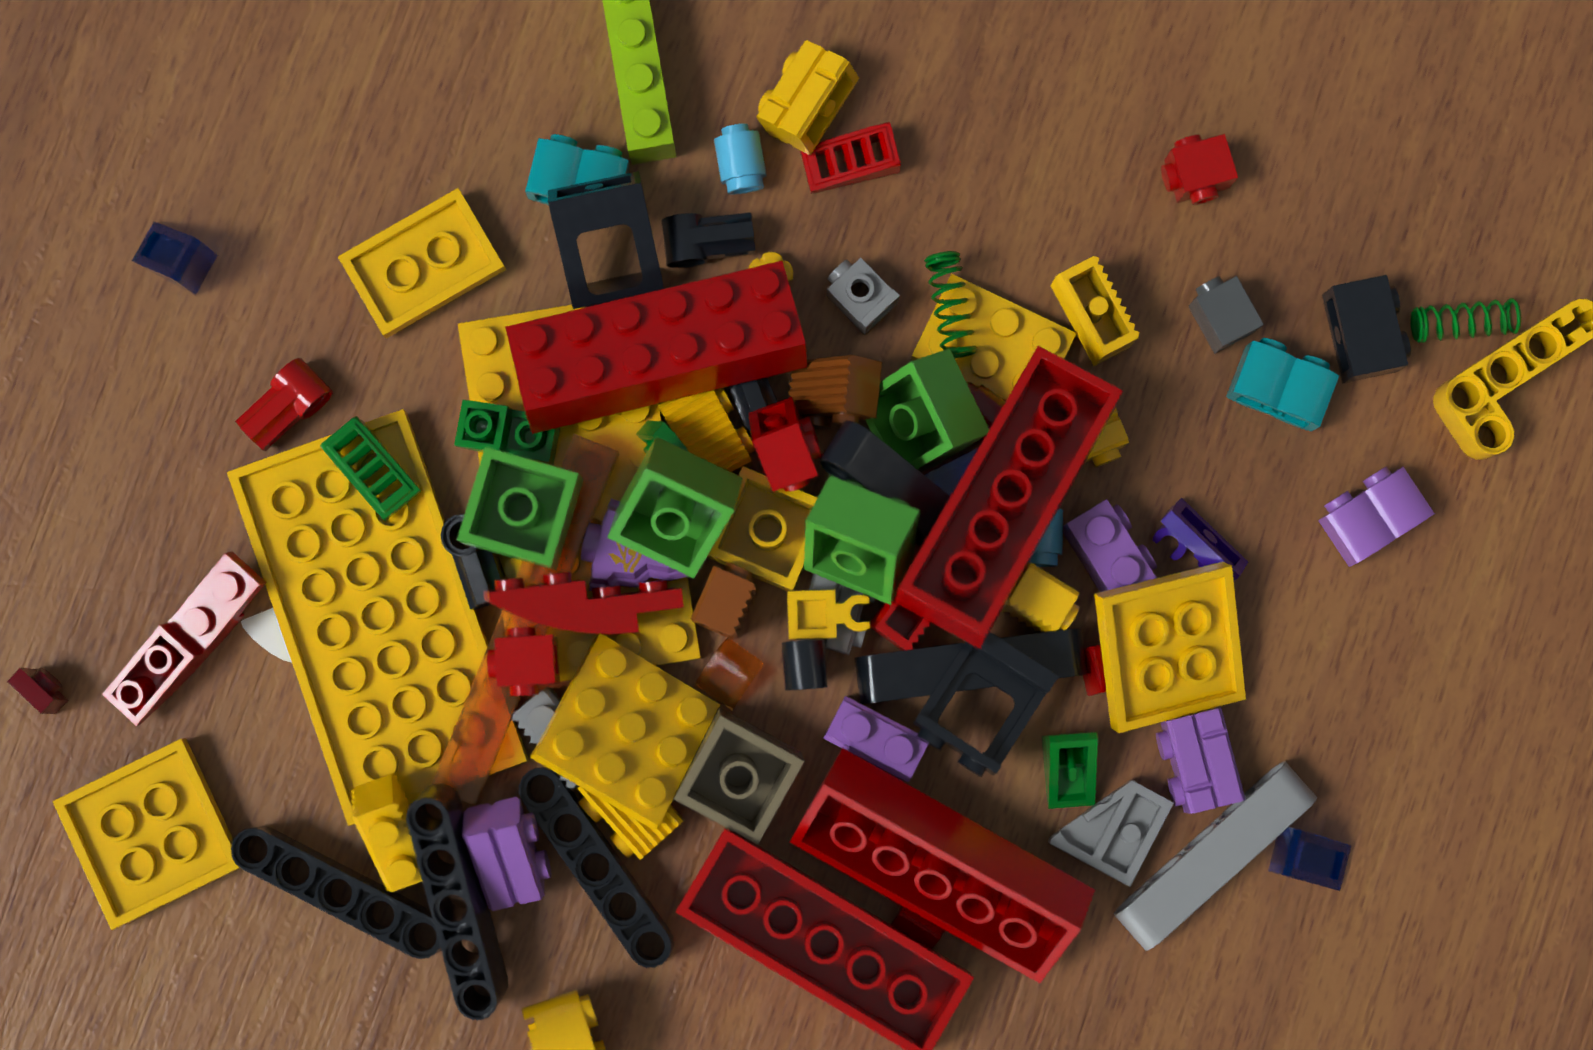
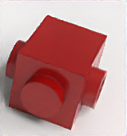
[1161,134,1238,205]
[487,627,560,697]

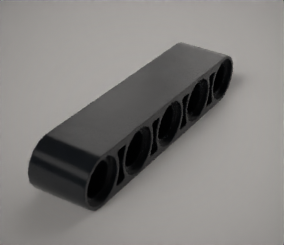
[819,421,951,547]
[854,628,1088,704]
[519,767,674,968]
[406,783,508,1020]
[231,826,441,959]

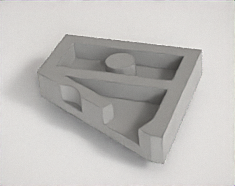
[1048,780,1174,887]

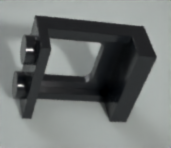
[548,171,664,309]
[913,632,1059,778]

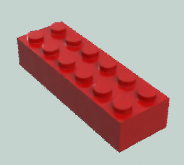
[505,261,807,434]
[895,346,1123,649]
[790,748,1095,983]
[676,827,974,1050]

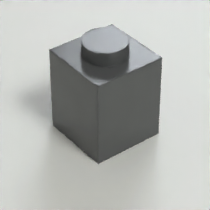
[1188,276,1264,354]

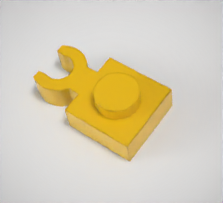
[787,590,870,640]

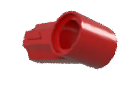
[235,358,333,452]

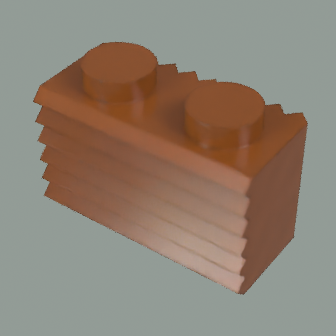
[788,355,883,429]
[690,562,757,640]

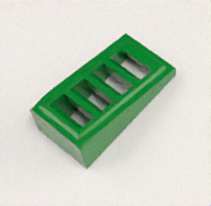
[320,416,421,521]

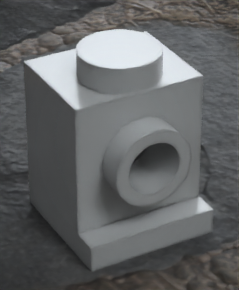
[827,258,900,335]

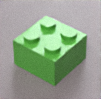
[865,348,989,472]
[607,436,743,578]
[457,447,584,571]
[804,475,919,605]

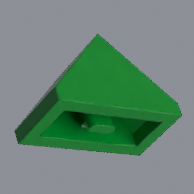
[1041,732,1098,809]

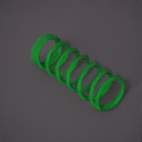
[924,251,978,359]
[1411,298,1521,343]

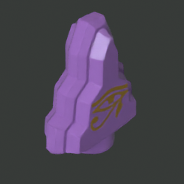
[581,499,690,591]

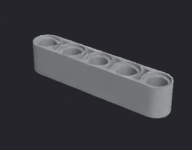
[1114,761,1317,951]

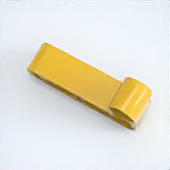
[1433,299,1593,460]

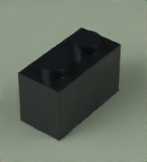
[1322,275,1411,383]

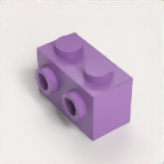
[1063,499,1157,592]

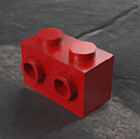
[748,397,822,492]

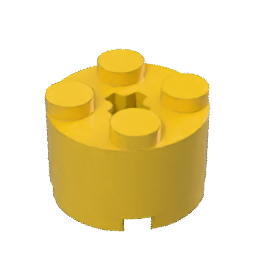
[521,989,606,1050]

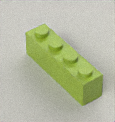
[602,0,677,165]

